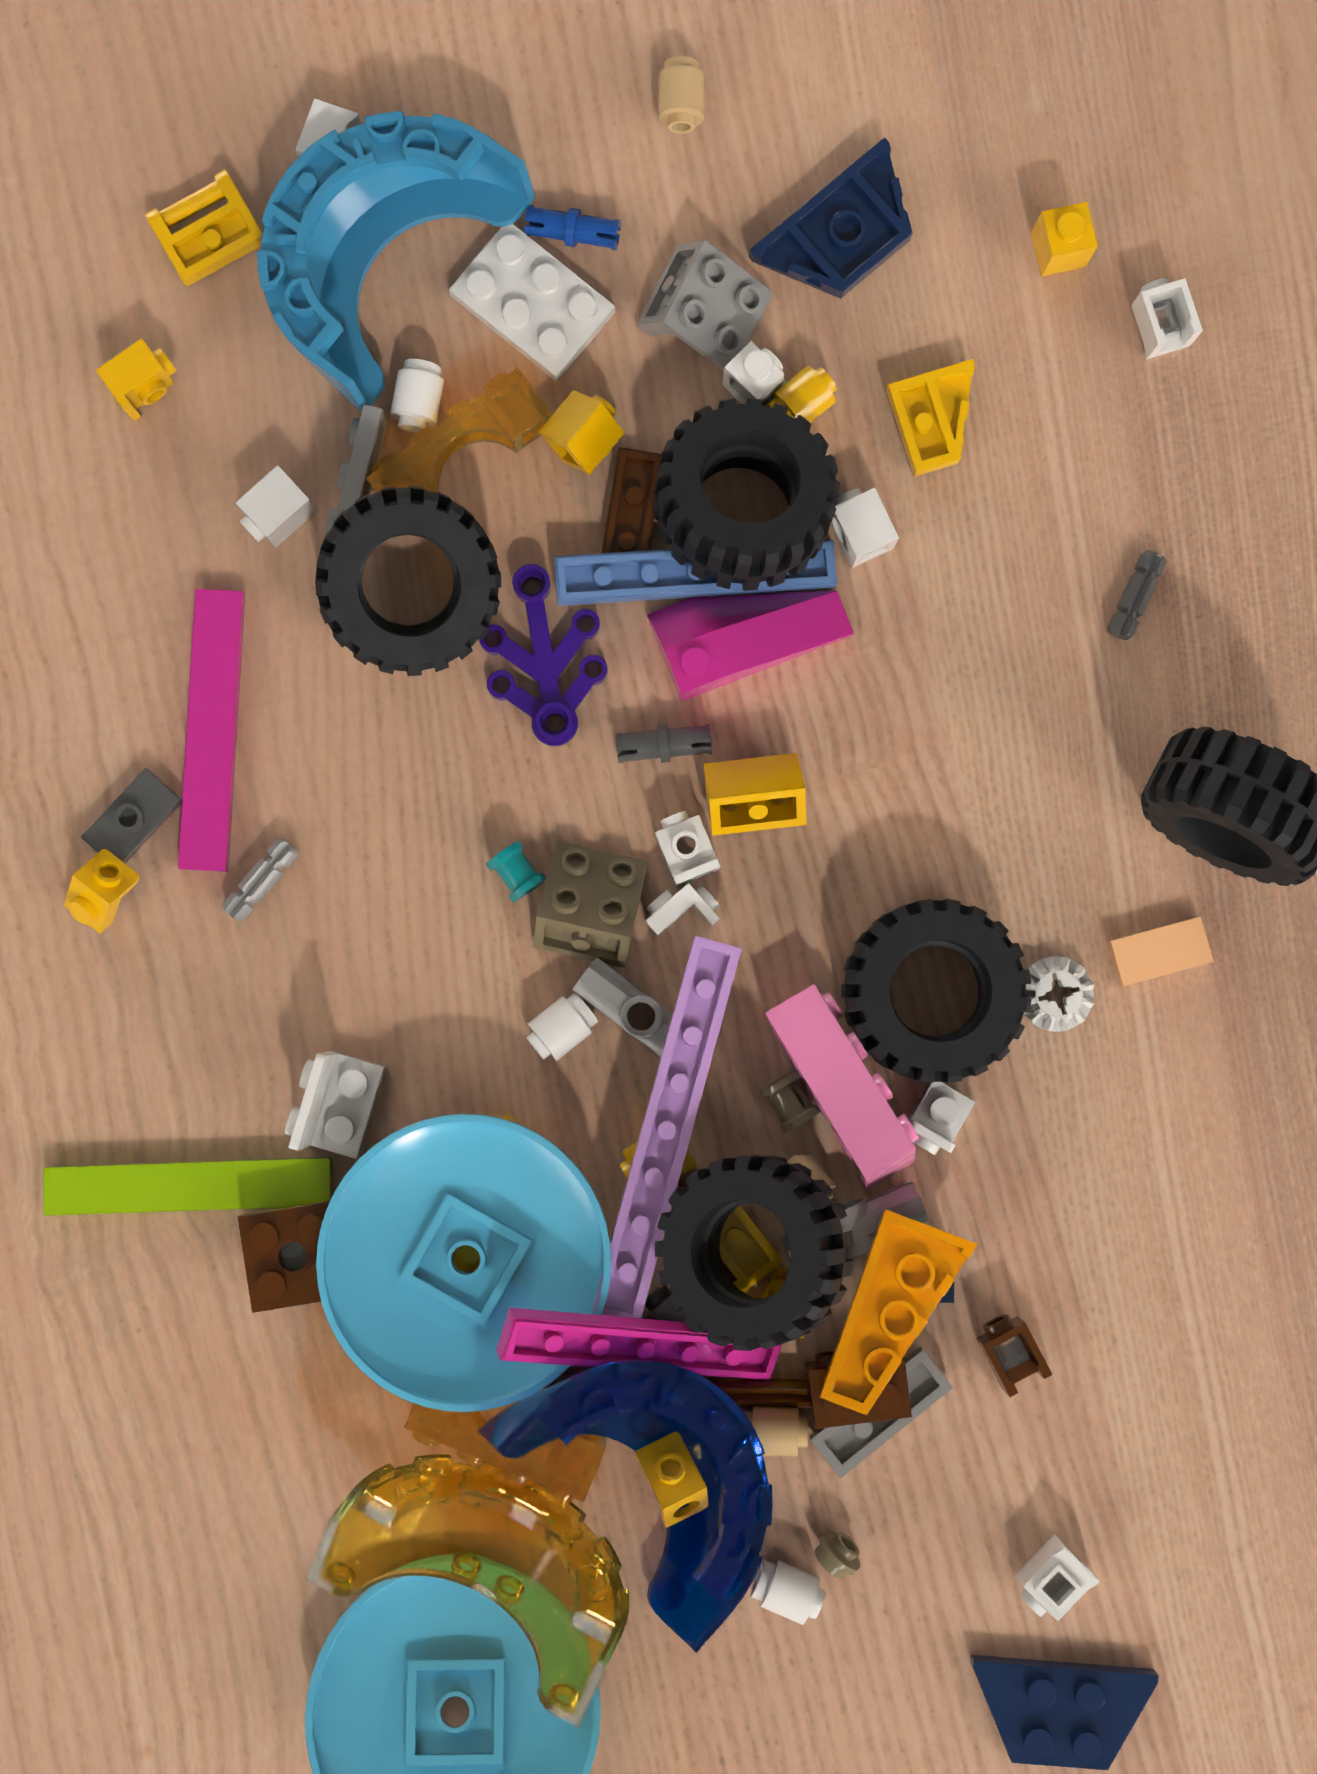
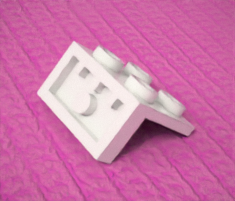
[285,1051,386,1159]

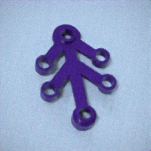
[479,564,608,747]

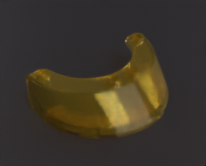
[307,1454,630,1728]

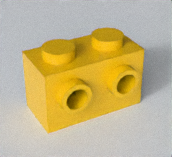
[703,753,807,836]

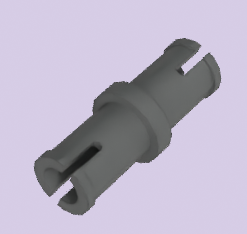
[616,724,712,764]

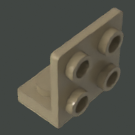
[533,842,648,968]

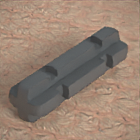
[1107,550,1166,640]

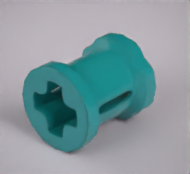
[485,840,547,903]

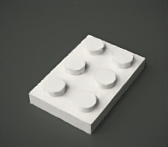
[449,224,615,382]

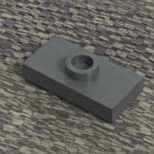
[81,768,182,864]

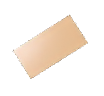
[1107,916,1214,987]

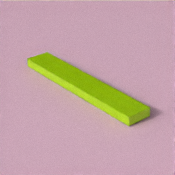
[43,1157,333,1216]

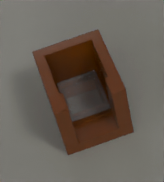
[976,1314,1053,1397]

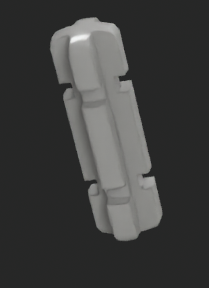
[222,838,298,921]

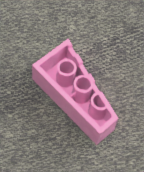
[765,984,919,1191]

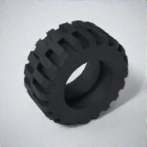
[653,398,840,591]
[315,486,502,676]
[1141,727,1317,886]
[841,899,1032,1083]
[655,1155,854,1351]

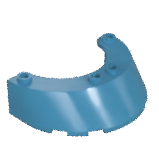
[257,111,535,413]

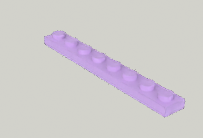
[591,936,742,1318]

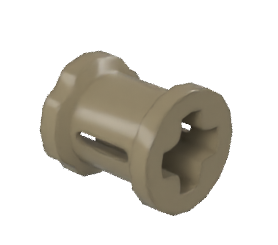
[760,1070,820,1133]

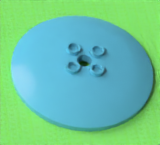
[316,1114,611,1412]
[305,1557,601,1774]

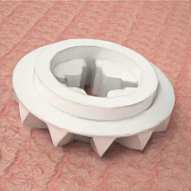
[1024,956,1095,1032]

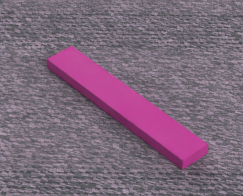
[178,589,246,872]
[496,1307,782,1380]

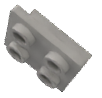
[636,239,772,370]

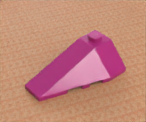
[647,591,854,702]

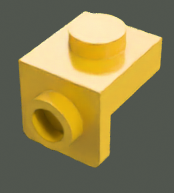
[63,849,139,934]

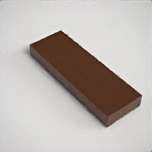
[601,447,662,553]

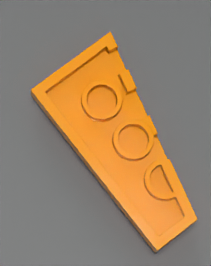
[819,1209,978,1415]

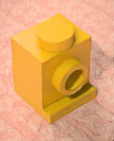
[95,338,177,422]

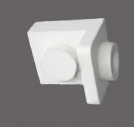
[908,1082,975,1155]

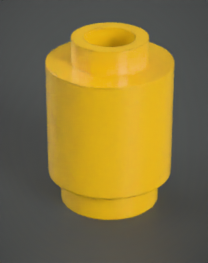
[766,366,837,423]

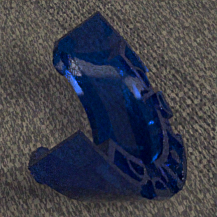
[477,1360,773,1653]

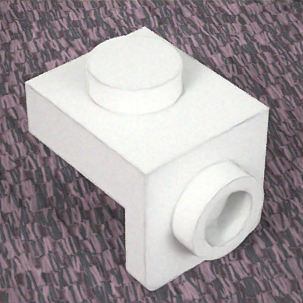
[645,883,720,936]

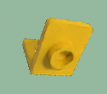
[636,1432,708,1527]

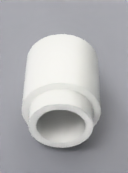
[390,359,444,433]
[526,993,598,1061]
[750,1559,825,1625]

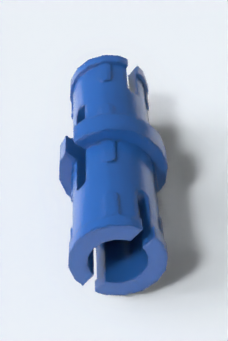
[524,205,621,250]

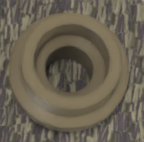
[815,1531,860,1579]

